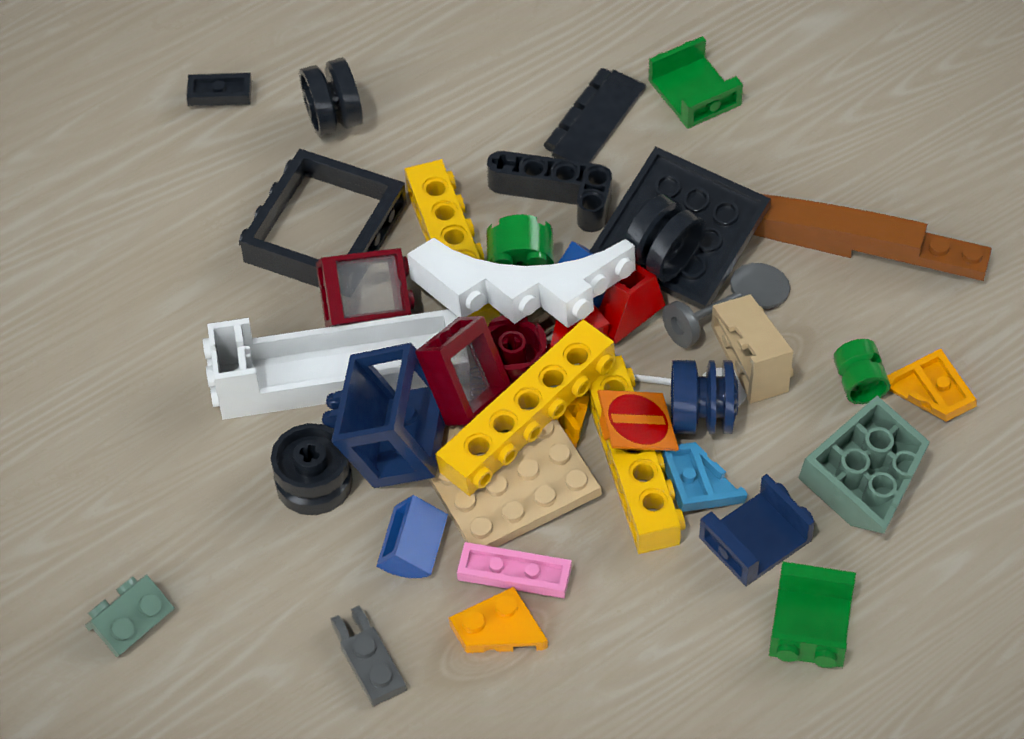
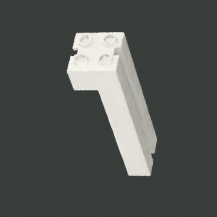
[203,309,468,420]

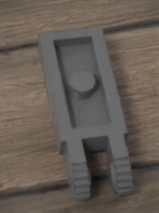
[330,606,407,706]

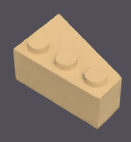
[711,294,794,404]

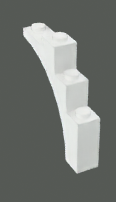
[407,238,636,328]

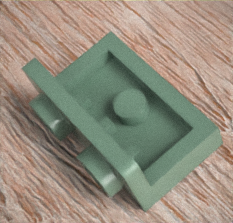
[84,575,175,657]

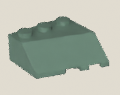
[798,396,930,534]

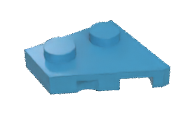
[661,442,748,512]

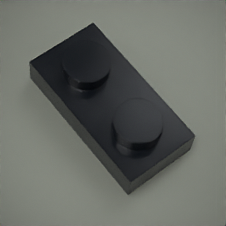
[186,73,252,106]

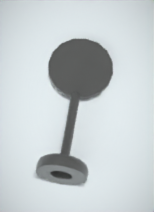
[662,263,790,348]

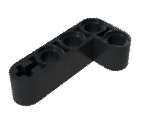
[487,151,612,232]

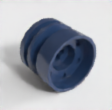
[671,360,738,434]

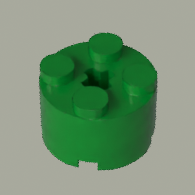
[486,214,554,266]

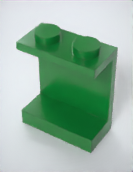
[648,36,743,129]
[769,561,856,668]

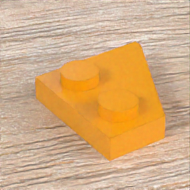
[887,348,977,422]
[449,586,548,653]

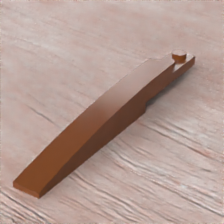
[753,194,992,281]

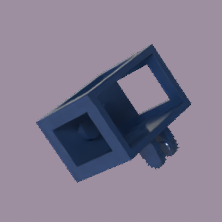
[322,342,445,488]

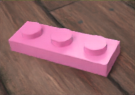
[457,542,572,599]

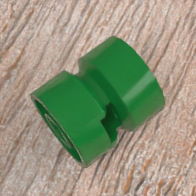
[833,339,890,404]

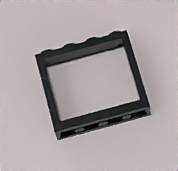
[239,148,407,298]

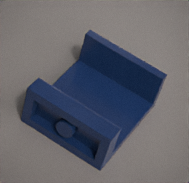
[699,474,815,587]

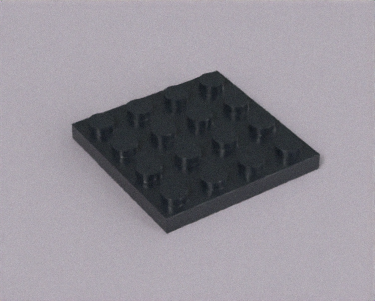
[590,146,771,309]

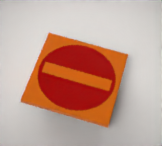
[597,390,679,451]

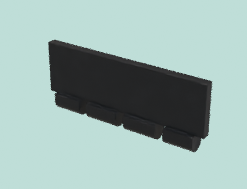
[544,68,646,163]

